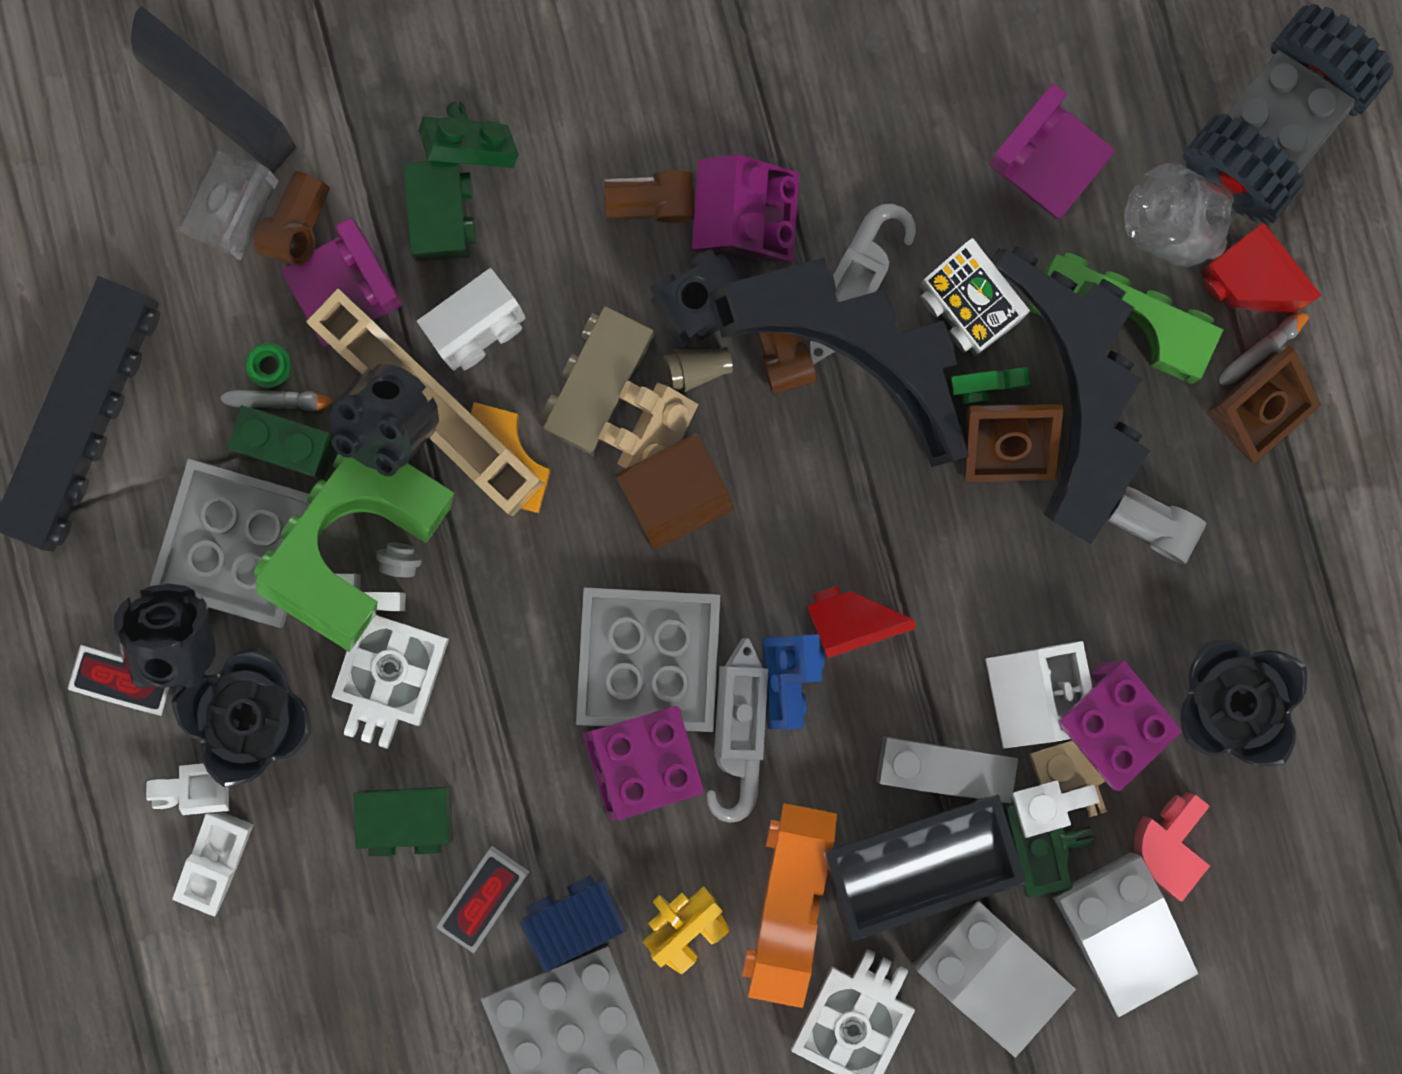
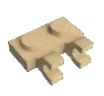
[598,381,699,469]

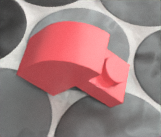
[1133,792,1210,902]

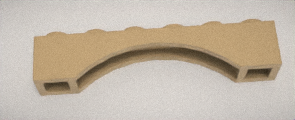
[306,289,544,516]

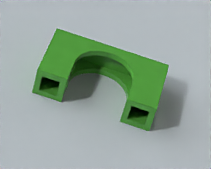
[254,454,454,652]

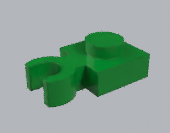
[947,367,1030,406]

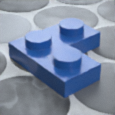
[762,634,825,729]

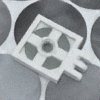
[332,615,449,749]
[791,949,915,1074]

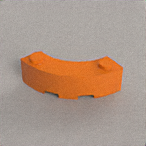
[742,803,837,1008]

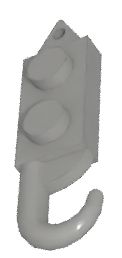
[810,204,916,365]
[707,638,768,823]

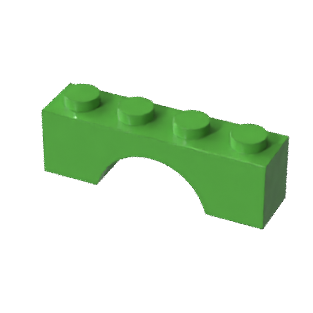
[1028,253,1224,385]

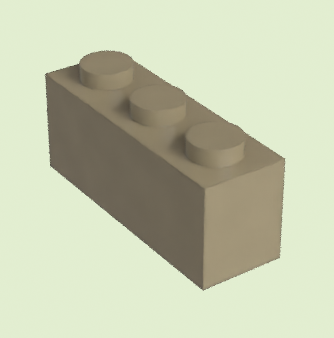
[540,306,655,456]

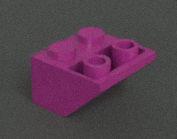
[692,154,799,262]

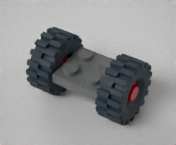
[1183,4,1394,225]

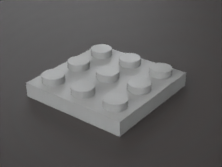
[150,459,310,628]
[576,588,720,732]
[481,944,661,1074]

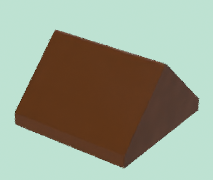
[1206,345,1321,464]
[962,404,1063,482]
[615,433,735,551]

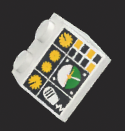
[920,238,1030,357]

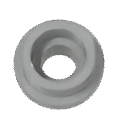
[376,542,422,577]

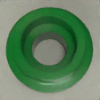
[246,343,292,389]

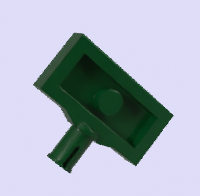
[418,101,519,168]
[1005,805,1095,898]

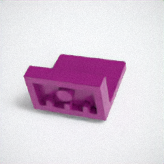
[989,83,1115,220]
[281,217,404,348]
[1059,661,1182,791]
[582,706,703,821]

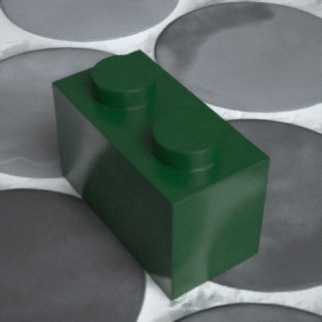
[404,161,477,262]
[227,405,334,480]
[353,786,453,857]

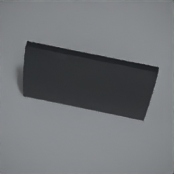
[131,6,296,174]
[824,794,1026,941]

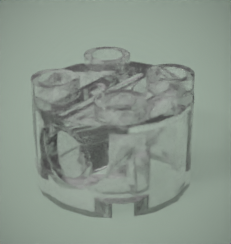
[1124,163,1233,267]

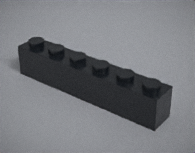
[0,276,160,552]

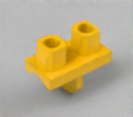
[643,886,730,974]

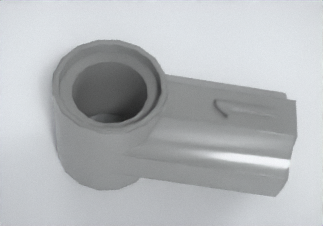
[1107,486,1207,565]

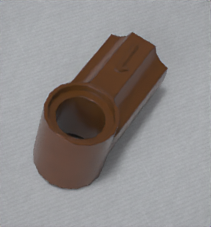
[605,170,694,223]
[254,171,330,266]
[758,333,817,395]

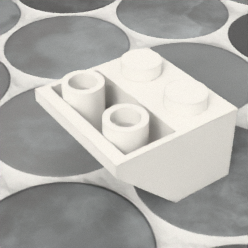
[417,267,526,371]
[985,641,1092,748]

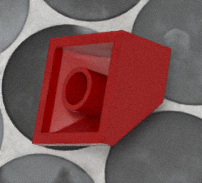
[1200,222,1322,315]
[805,586,916,658]

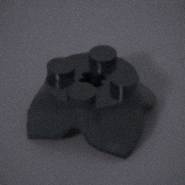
[1180,640,1307,767]
[171,648,311,787]

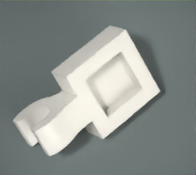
[146,763,229,815]
[1011,780,1100,838]

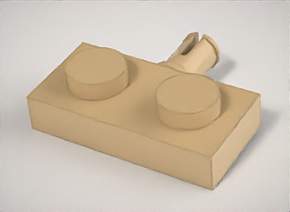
[1029,741,1108,817]

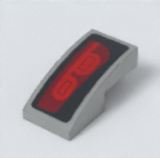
[436,846,529,954]

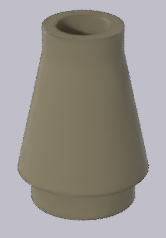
[663,346,733,393]

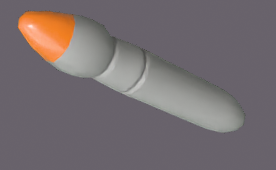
[1219,313,1309,386]
[220,390,332,412]

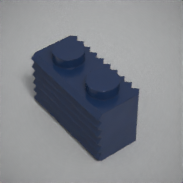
[520,875,628,972]

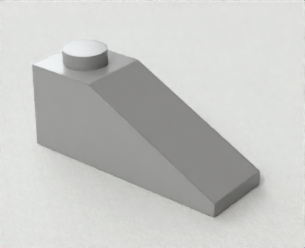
[876,736,1018,803]

